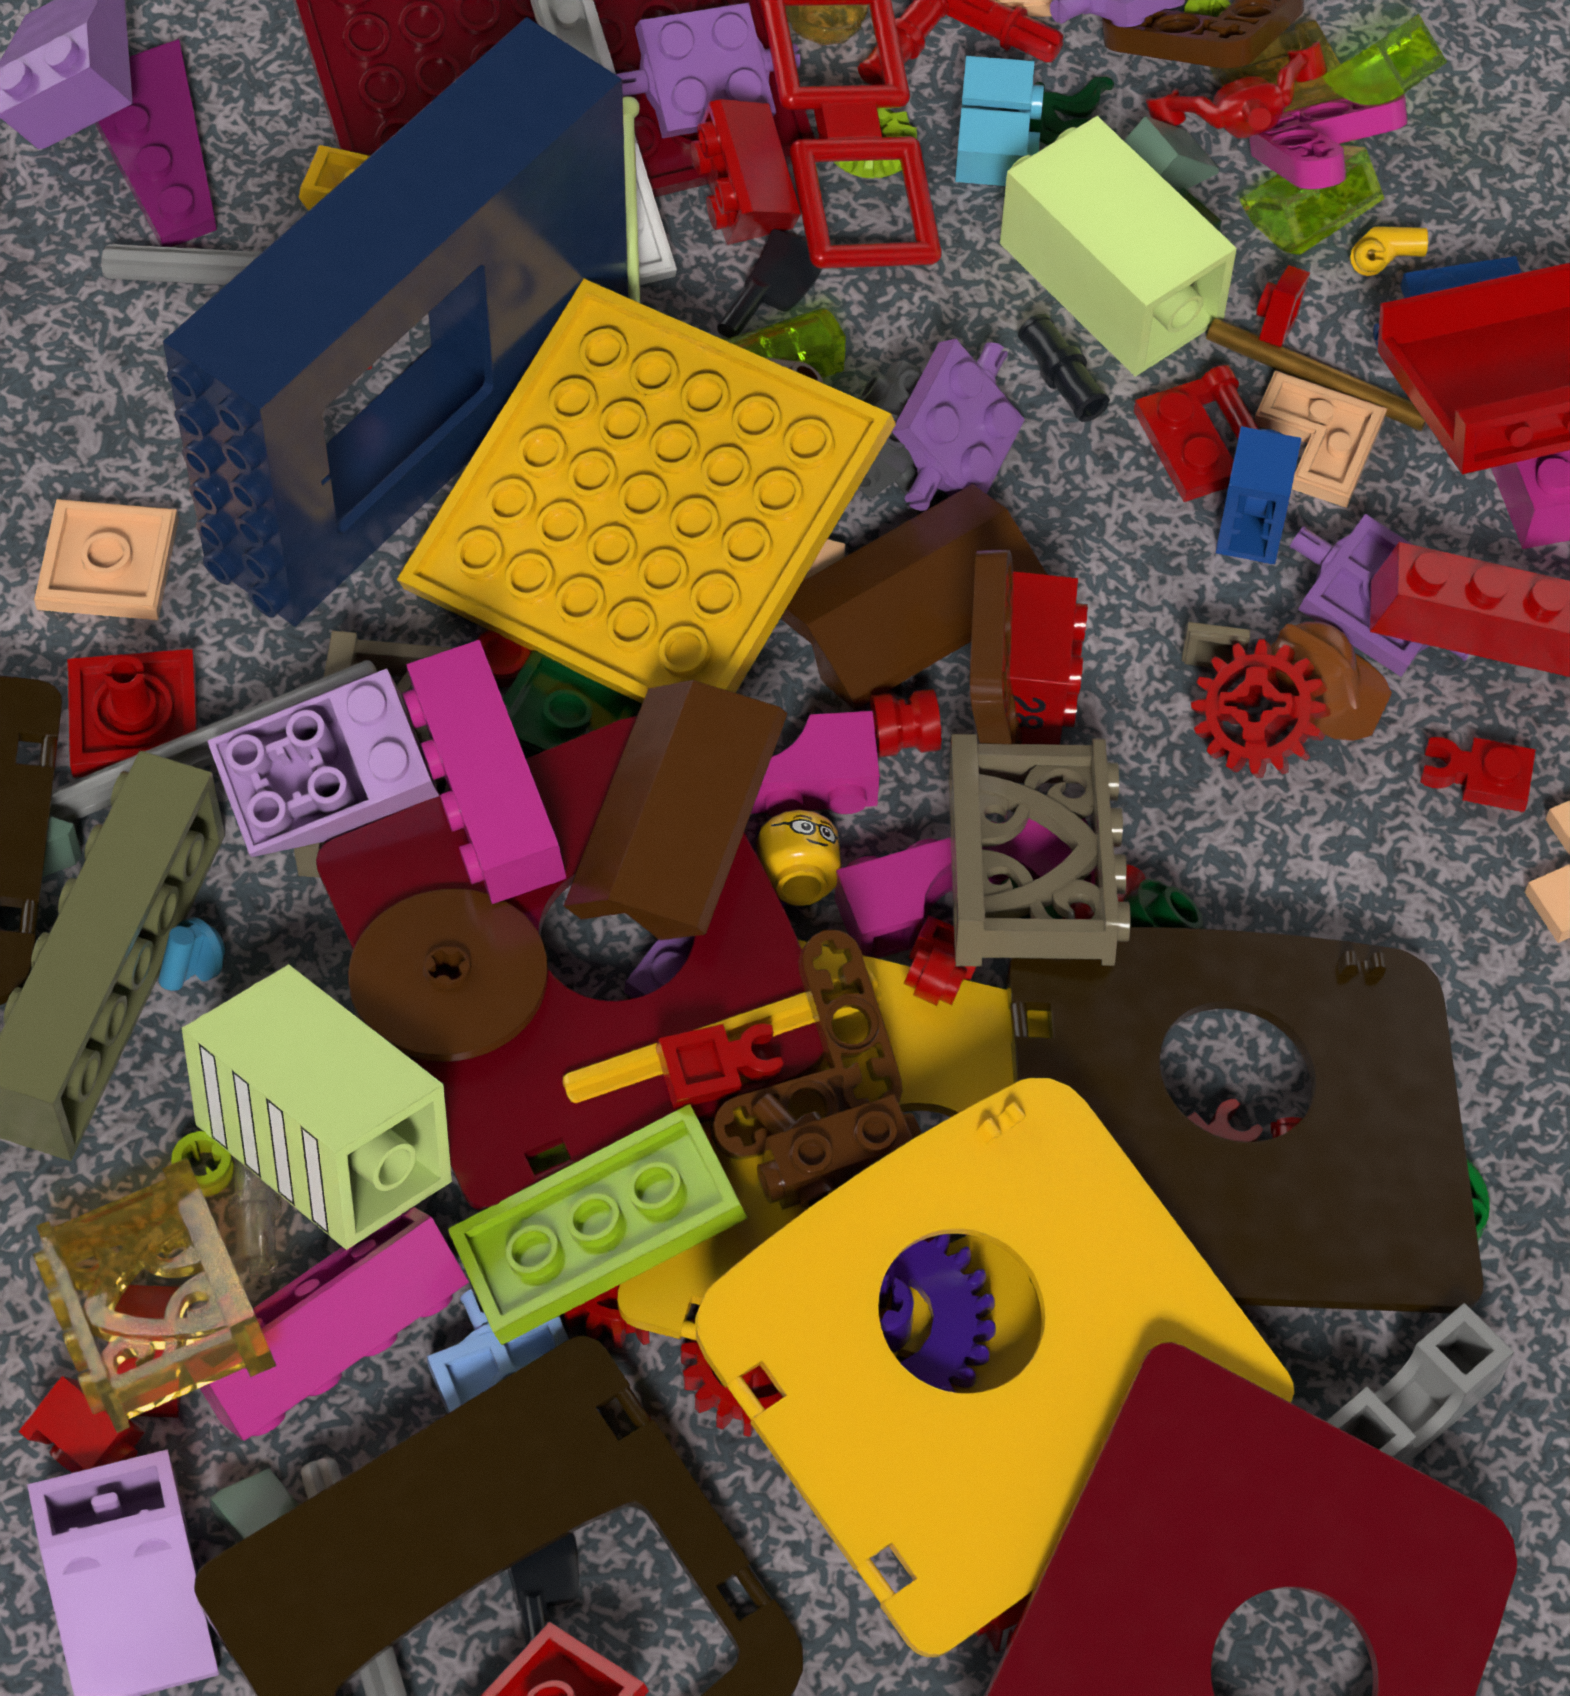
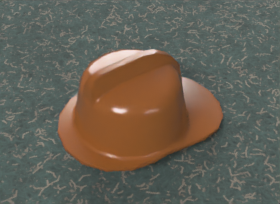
[1270,622,1392,741]

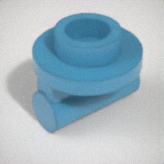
[158,917,225,991]

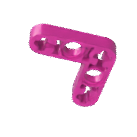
[1249,89,1408,189]

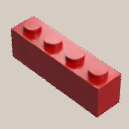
[1370,542,1570,677]

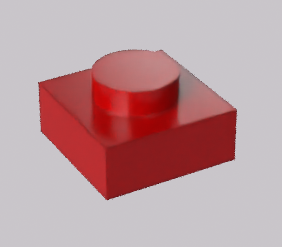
[1256,265,1311,347]

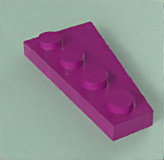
[95,39,217,247]

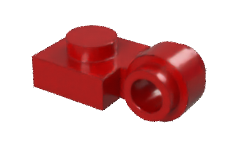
[903,915,977,1006]

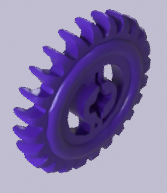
[878,1234,996,1393]

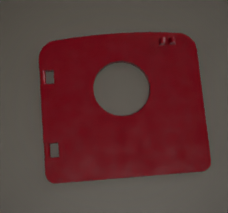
[316,716,826,1212]
[984,1342,1517,1696]

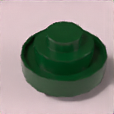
[1123,879,1204,929]

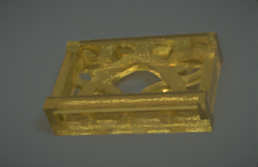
[33,1158,276,1433]

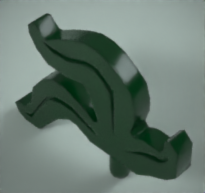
[1029,77,1114,145]

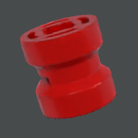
[870,689,942,758]

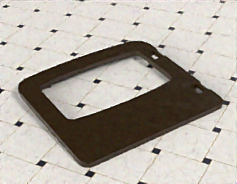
[194,1336,803,1696]

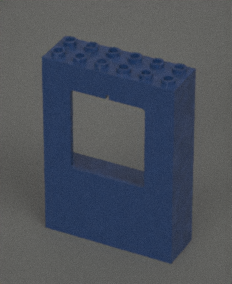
[163,17,628,627]

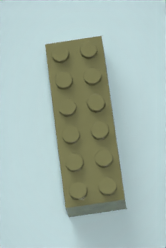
[0,751,225,1161]

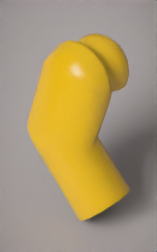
[1350,226,1428,276]

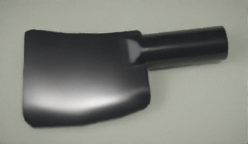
[717,229,823,341]
[507,1532,579,1647]

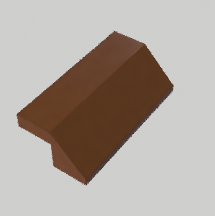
[780,484,1048,710]
[563,680,788,941]

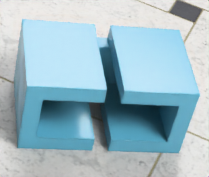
[955,56,1044,186]

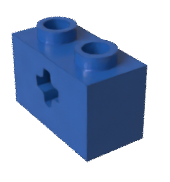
[1216,426,1302,565]

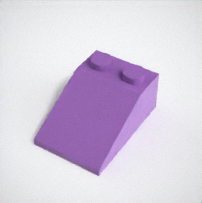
[0,0,133,149]

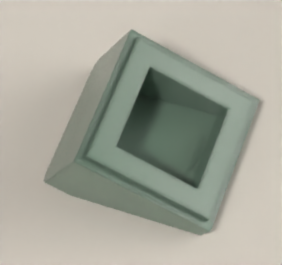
[209,1468,299,1543]

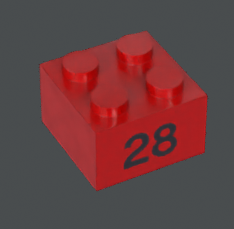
[1010,571,1088,745]

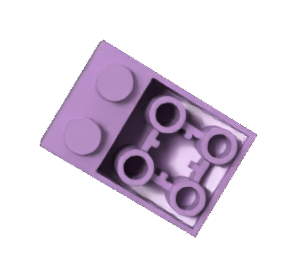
[207,668,440,857]
[27,1449,219,1696]

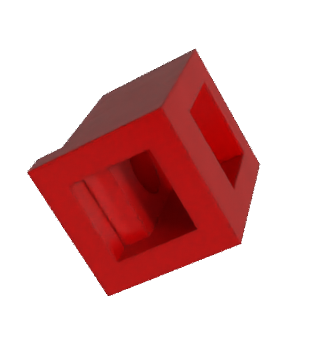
[18,1376,145,1473]

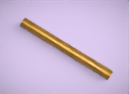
[1206,318,1426,432]

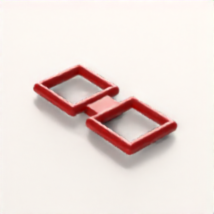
[760,0,942,269]

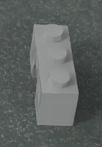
[1326,1303,1514,1464]

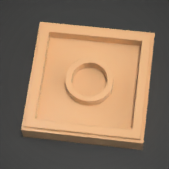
[34,499,179,620]

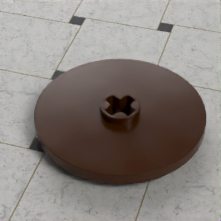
[348,889,548,1062]

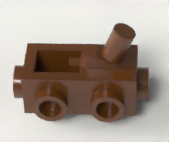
[751,1093,922,1210]

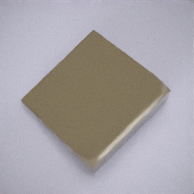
[1182,622,1250,668]

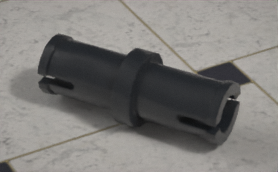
[1018,313,1110,422]

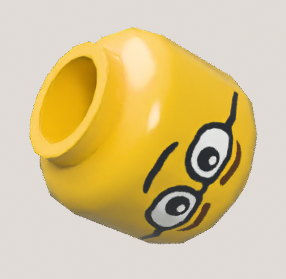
[756,810,842,906]

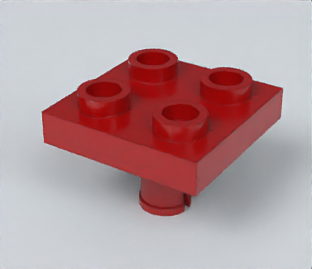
[67,649,198,778]

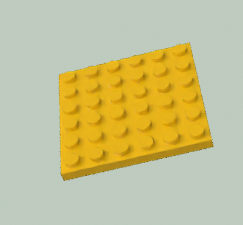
[397,278,896,704]

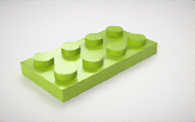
[448,1104,748,1345]

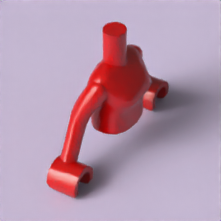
[1145,41,1327,139]

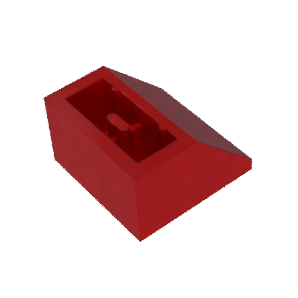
[690,99,801,245]

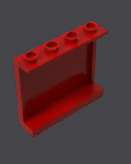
[1378,262,1570,474]

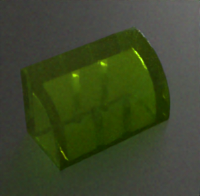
[1322,13,1447,105]
[1240,145,1385,255]
[725,307,846,378]

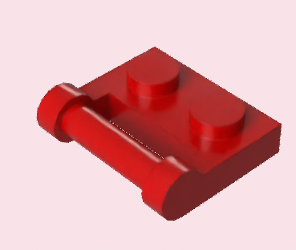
[1134,365,1259,502]

